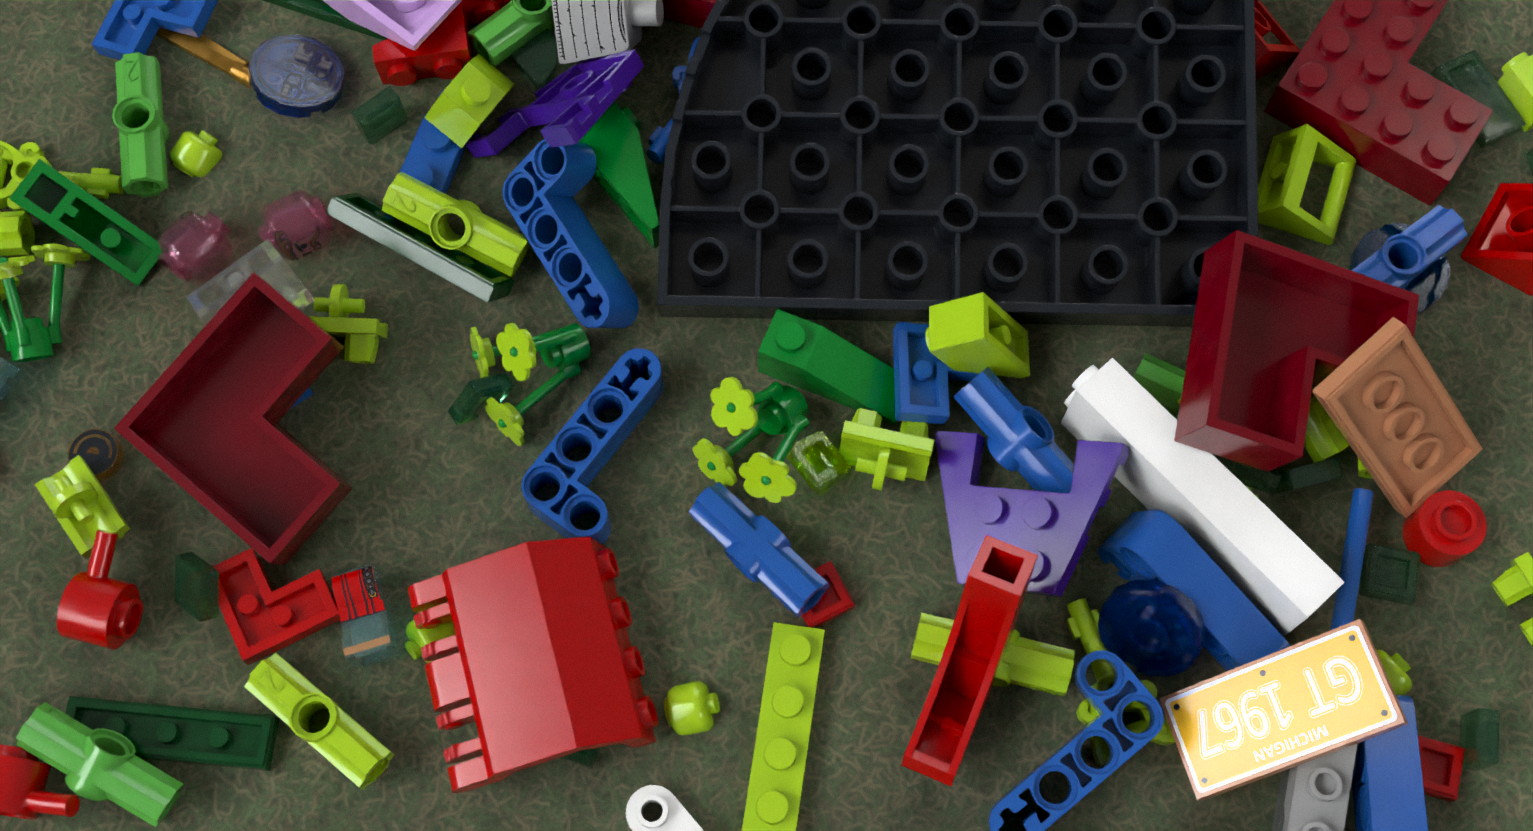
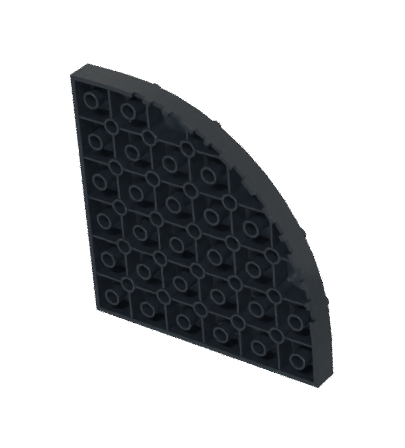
[657,0,1258,327]

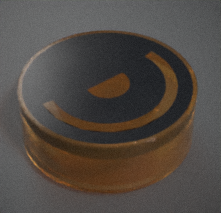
[68,429,124,481]

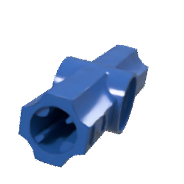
[1351,205,1468,289]
[953,367,1074,493]
[689,482,829,618]

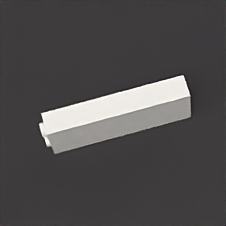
[1061,358,1344,637]

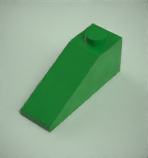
[579,102,659,249]
[9,159,167,286]
[758,309,896,425]

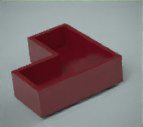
[1264,0,1493,206]
[1174,230,1419,472]
[113,272,353,565]

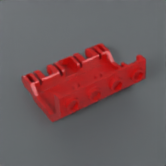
[407,536,658,793]

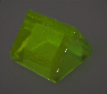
[786,430,852,496]

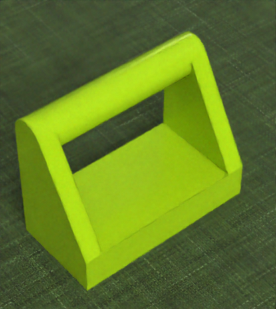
[1258,124,1357,245]

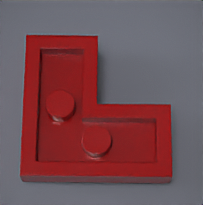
[204,548,340,665]

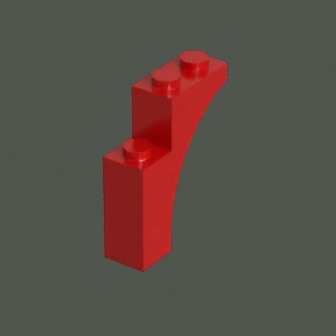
[372,0,512,86]
[901,535,1038,786]

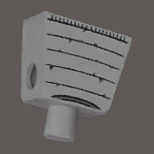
[551,0,664,64]

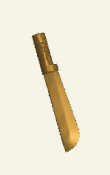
[155,27,283,102]

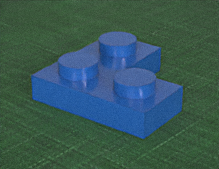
[91,0,219,60]
[893,322,979,424]

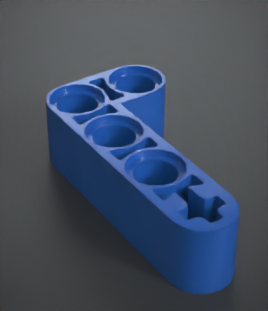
[502,139,639,328]
[521,348,664,544]
[1097,509,1291,672]
[988,650,1164,831]
[1352,694,1428,831]

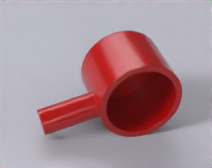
[1402,490,1487,567]
[57,530,143,650]
[0,745,80,820]

